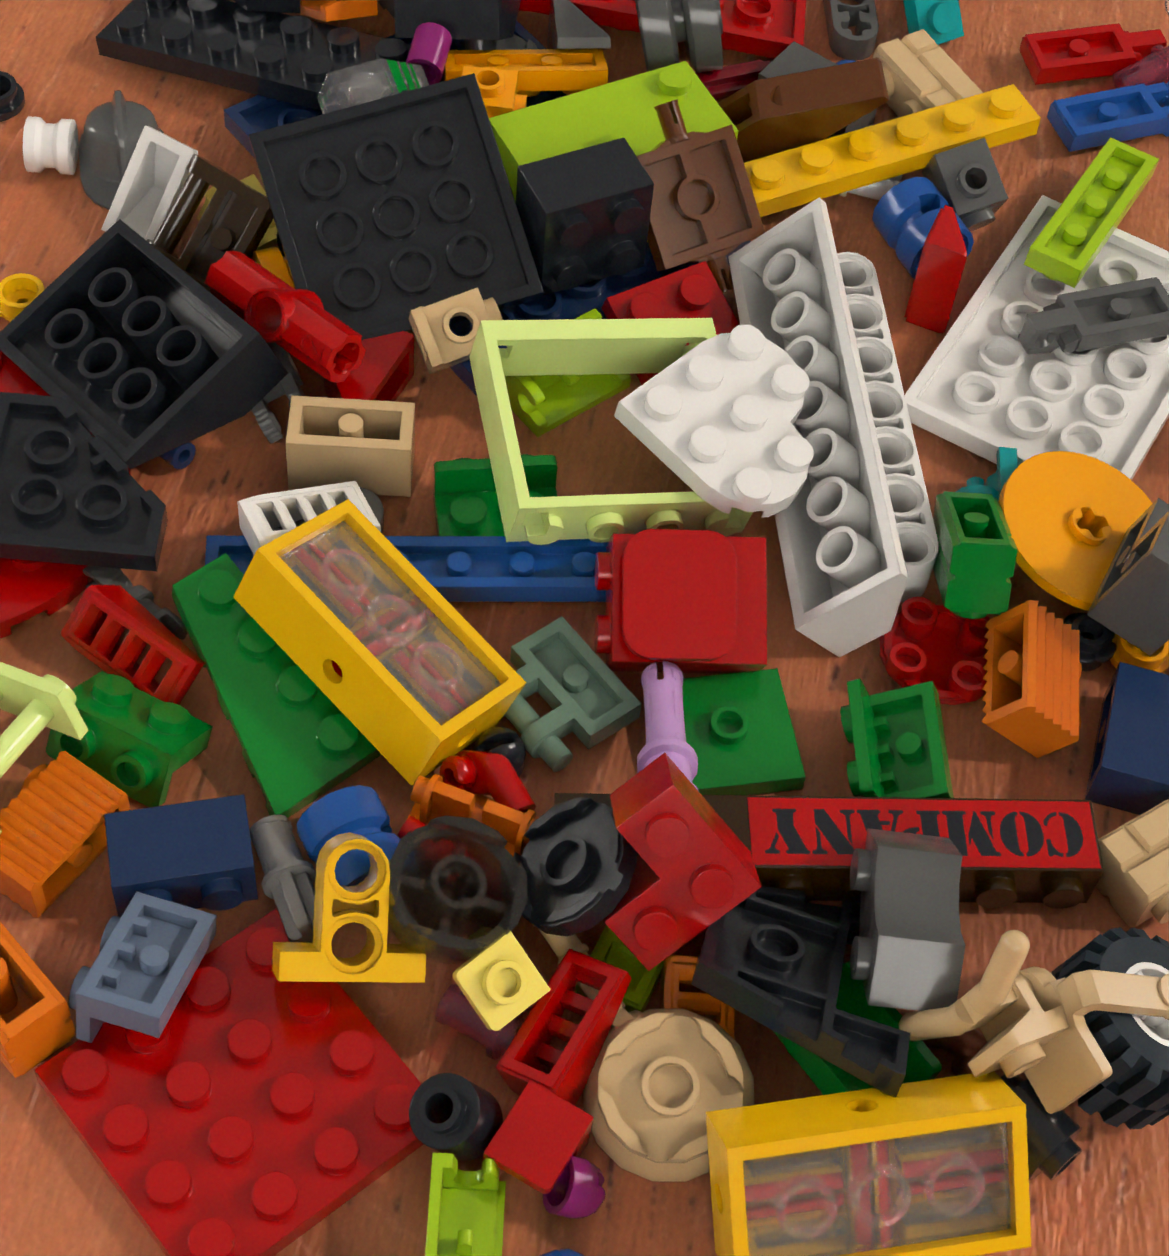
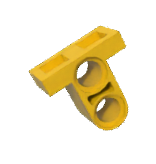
[272,832,426,983]

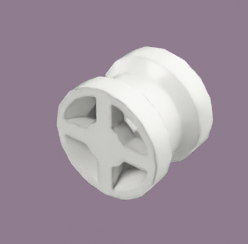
[23,116,78,175]

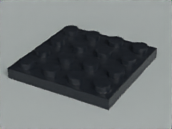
[249,73,544,340]

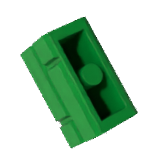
[933,491,1018,619]

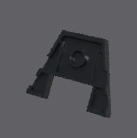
[691,886,910,1097]

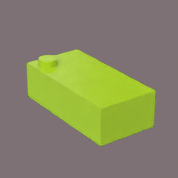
[489,61,738,203]

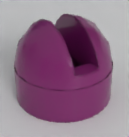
[543,1156,606,1219]

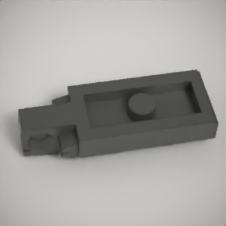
[1018,277,1169,354]

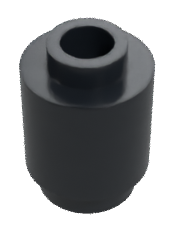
[409,1073,503,1161]
[1000,1074,1082,1181]

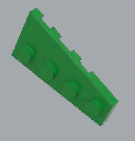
[172,553,381,818]

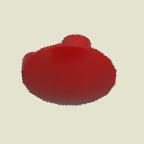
[879,596,991,705]

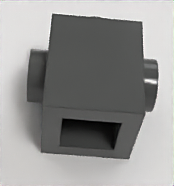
[922,137,1008,231]

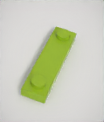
[1024,137,1159,288]

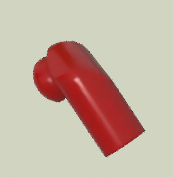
[439,750,536,813]

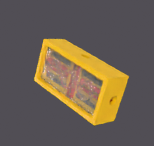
[233,499,527,786]
[705,1071,1032,1256]

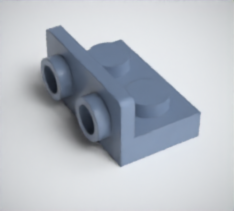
[68,891,217,1043]

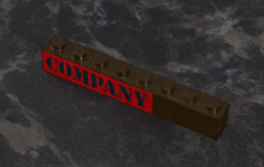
[553,793,1104,909]

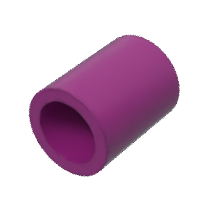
[406,22,452,86]

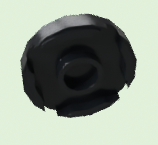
[509,797,637,937]

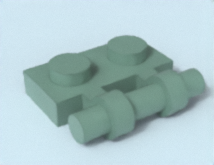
[502,616,642,772]

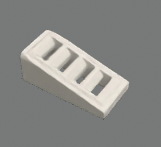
[237,481,381,555]

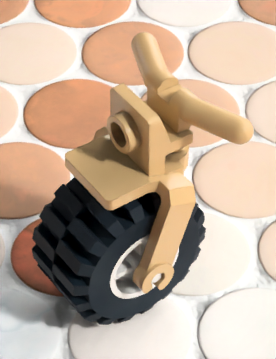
[899,927,1169,1129]

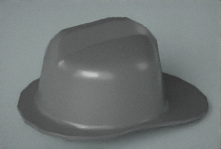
[79,90,164,210]

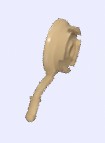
[532,924,754,1182]

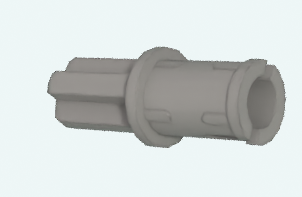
[249,815,316,942]

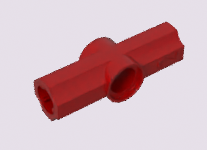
[204,251,367,382]

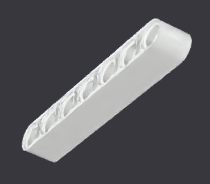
[837,252,938,602]

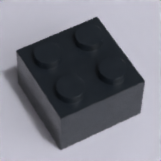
[516,138,654,296]

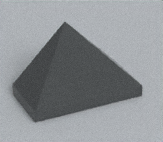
[547,0,611,50]

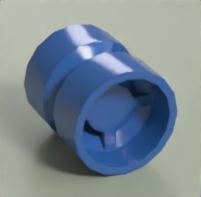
[872,177,974,279]
[296,785,417,904]

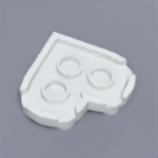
[614,324,814,518]

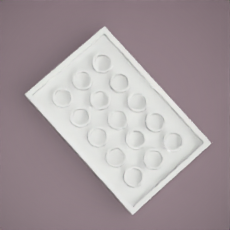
[905,195,1169,480]

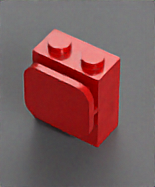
[594,529,767,674]

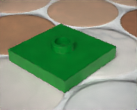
[682,668,806,795]

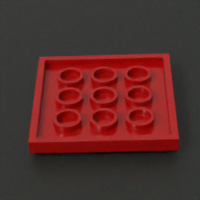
[34,908,448,1256]

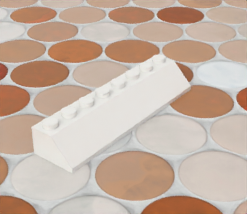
[728,197,908,658]

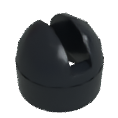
[473,726,526,777]

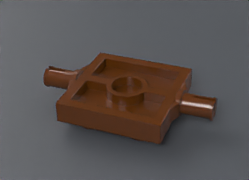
[637,99,765,293]

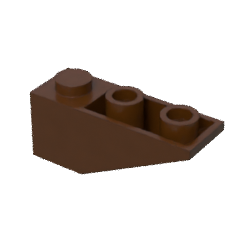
[718,58,889,163]

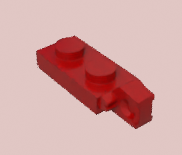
[1019,23,1167,85]

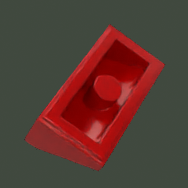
[904,205,967,333]

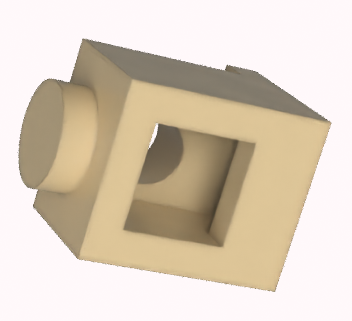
[408,287,503,374]

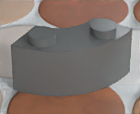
[850,828,966,1011]

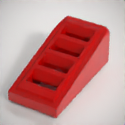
[60,585,205,705]
[495,948,632,1105]

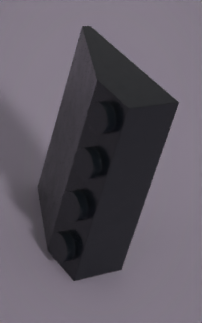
[0,219,288,469]

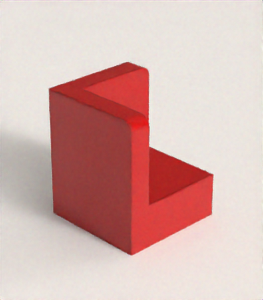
[482,1079,594,1194]

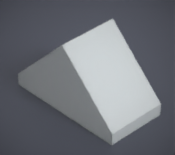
[101,125,198,241]

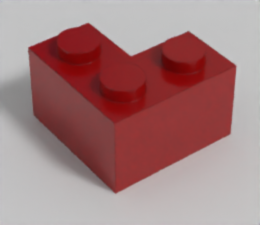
[604,753,762,971]

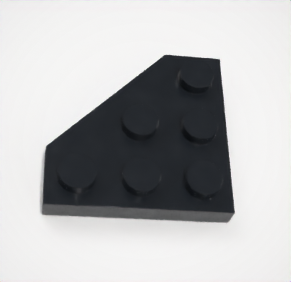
[0,392,168,572]

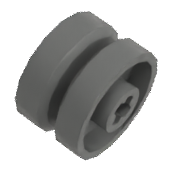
[635,0,723,73]

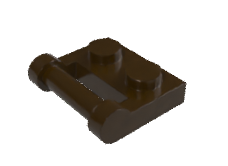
[146,154,273,292]

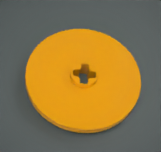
[999,451,1153,611]

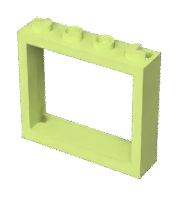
[469,318,753,545]

